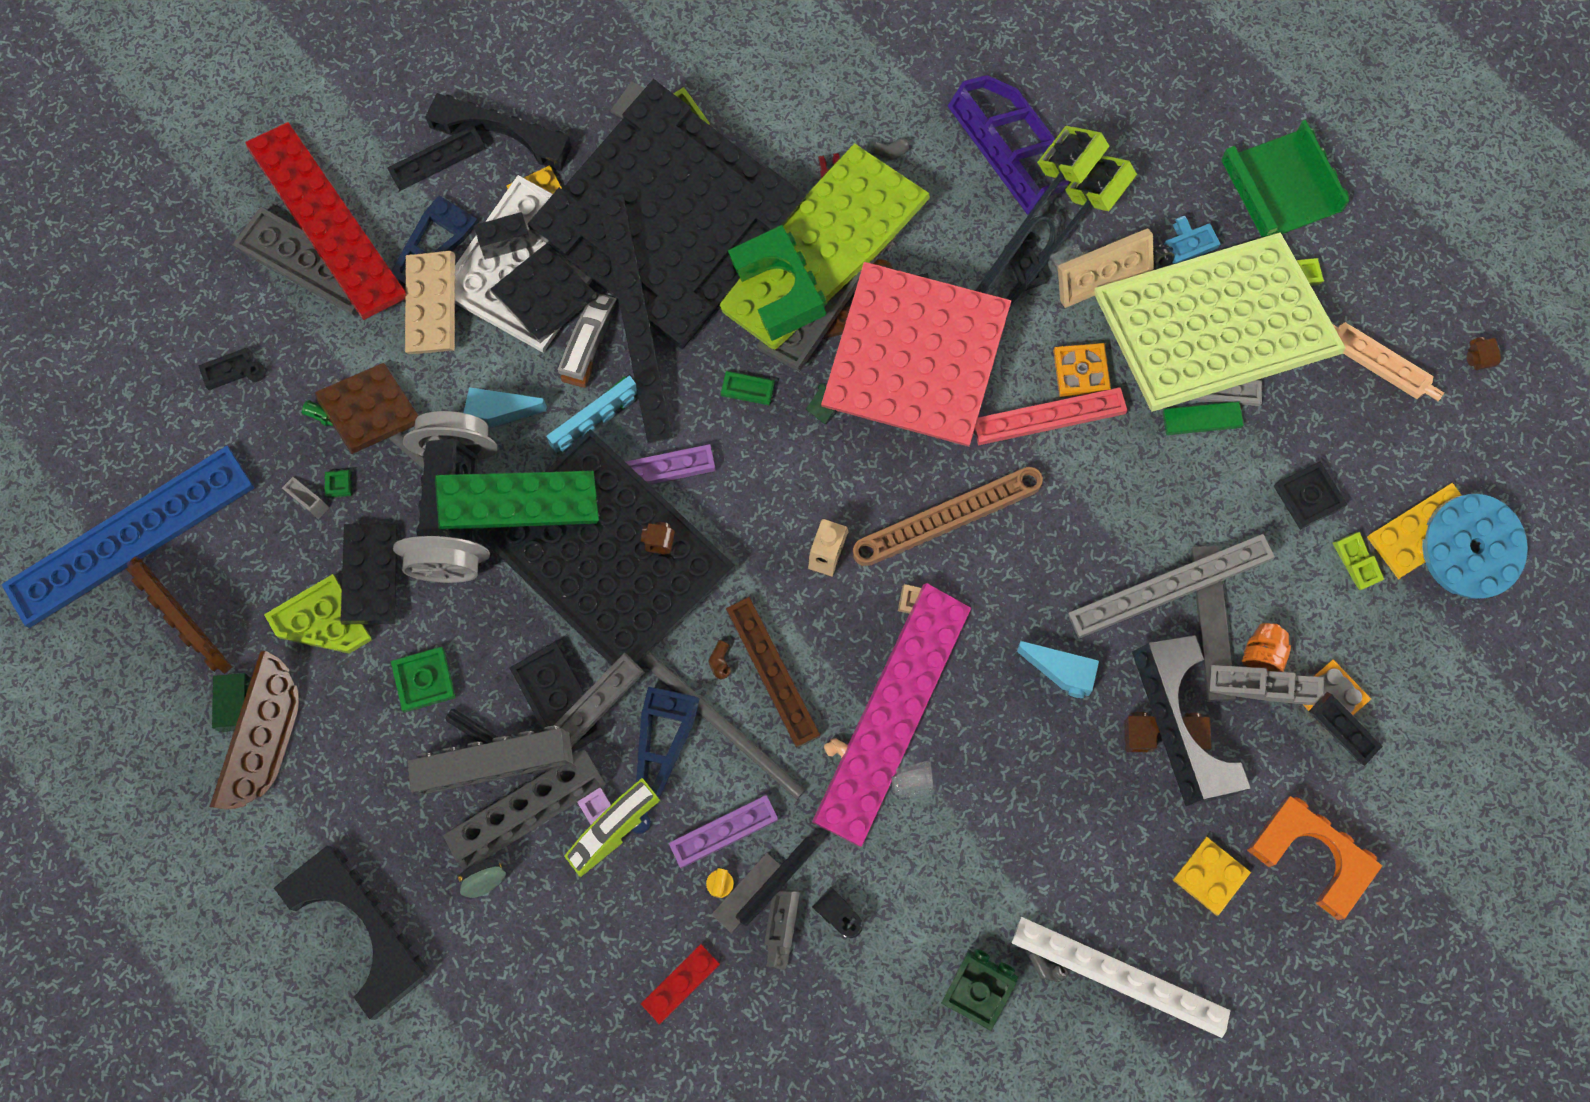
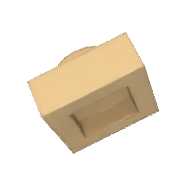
[898,584,921,614]

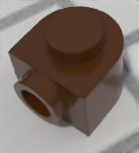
[1467,337,1501,370]
[641,522,675,554]

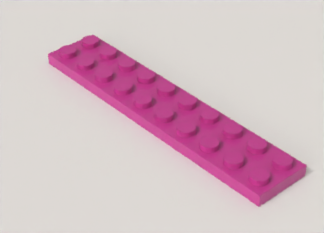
[812,583,971,847]

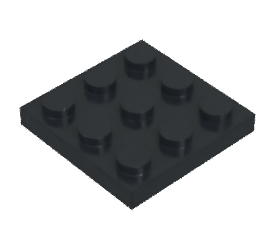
[490,243,596,343]

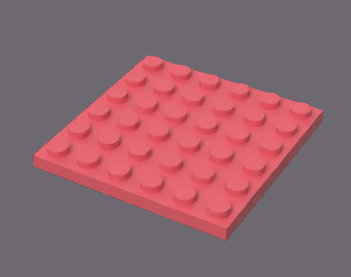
[821,262,1011,447]

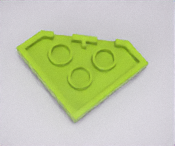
[264,574,372,654]

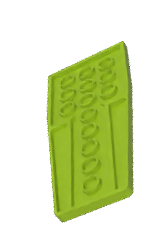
[720,143,930,349]

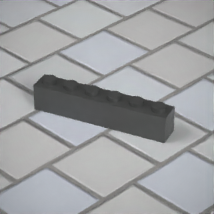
[408,726,573,795]

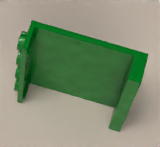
[1221,120,1350,238]

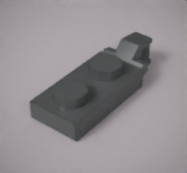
[764,890,800,970]

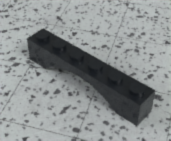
[425,93,572,171]

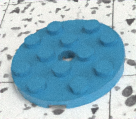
[1422,494,1528,599]

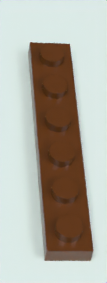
[726,597,820,749]

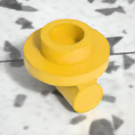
[706,868,734,898]

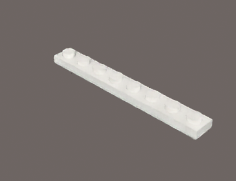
[1012,917,1230,1038]

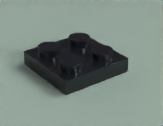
[1274,461,1348,530]

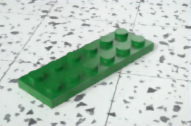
[435,471,599,529]

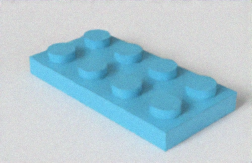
[546,375,637,453]

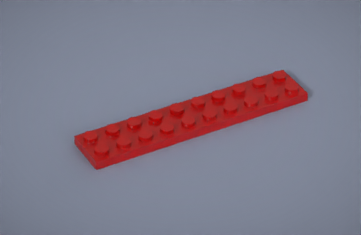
[245,122,407,320]

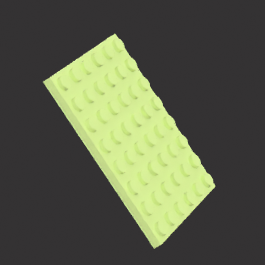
[1094,232,1346,412]

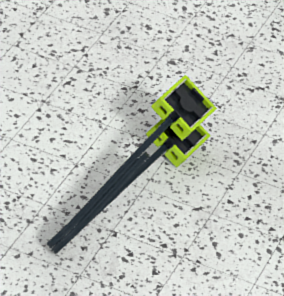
[975,126,1137,313]

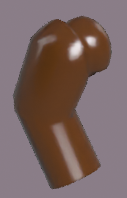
[708,640,731,679]

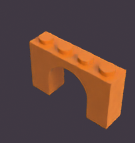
[1247,796,1382,920]

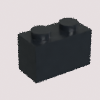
[474,212,532,260]

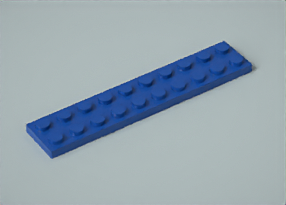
[1,446,254,628]

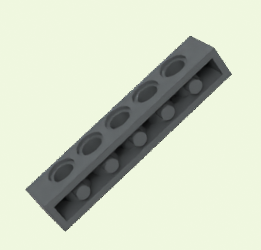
[443,749,606,870]

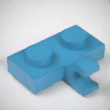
[1164,215,1221,264]

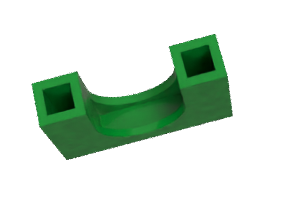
[728,225,828,341]

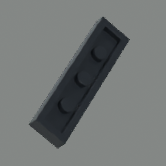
[387,126,486,191]

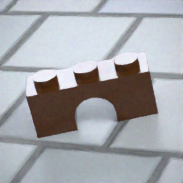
[1124,712,1211,753]

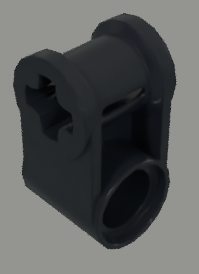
[812,887,863,939]

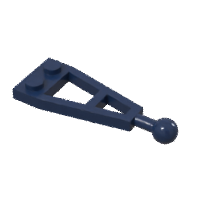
[388,195,478,308]
[632,687,700,834]

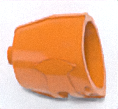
[1242,623,1291,672]

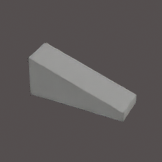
[282,477,329,519]

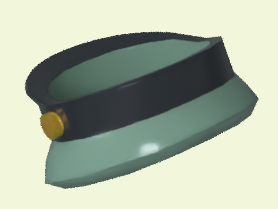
[457,859,506,898]

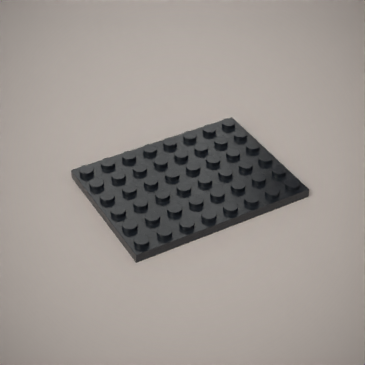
[478,429,735,666]

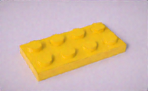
[1367,483,1462,580]

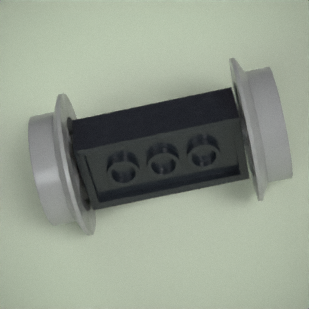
[393,411,497,583]

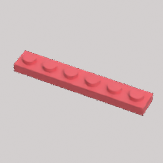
[974,387,1127,445]

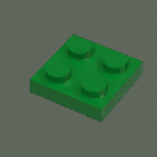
[391,647,456,713]

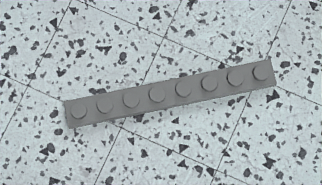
[1068,534,1275,638]

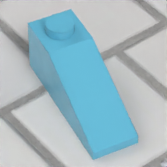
[463,387,547,427]
[1017,641,1099,698]

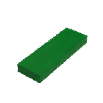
[1162,402,1244,435]

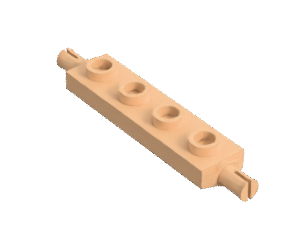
[1333,322,1445,401]

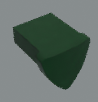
[806,383,837,424]

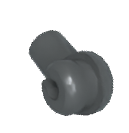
[1028,953,1069,982]

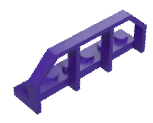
[948,75,1069,215]

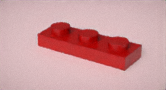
[641,944,720,1025]

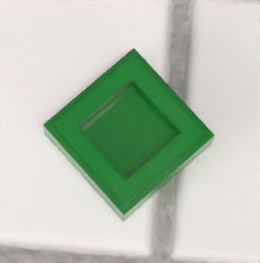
[325,470,352,498]

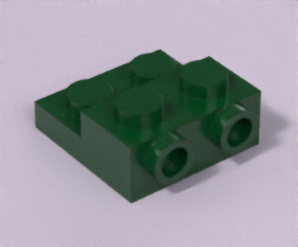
[941,949,1018,1031]

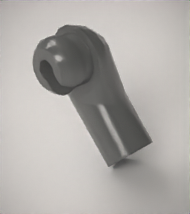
[873,138,909,160]

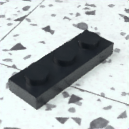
[1309,692,1383,766]

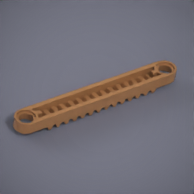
[853,467,1043,566]

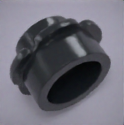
[1153,244,1175,268]

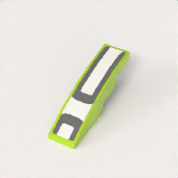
[564,778,660,877]

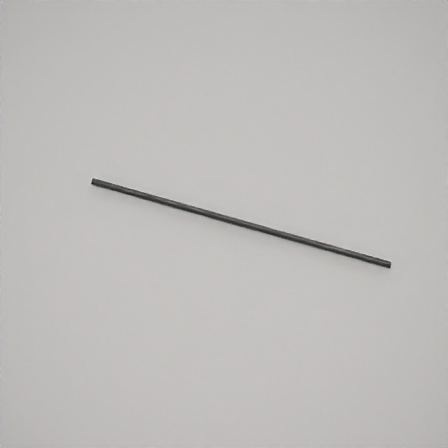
[331,378,806,800]

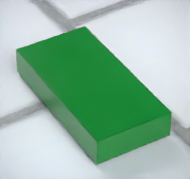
[720,371,775,406]

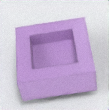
[577,788,611,825]

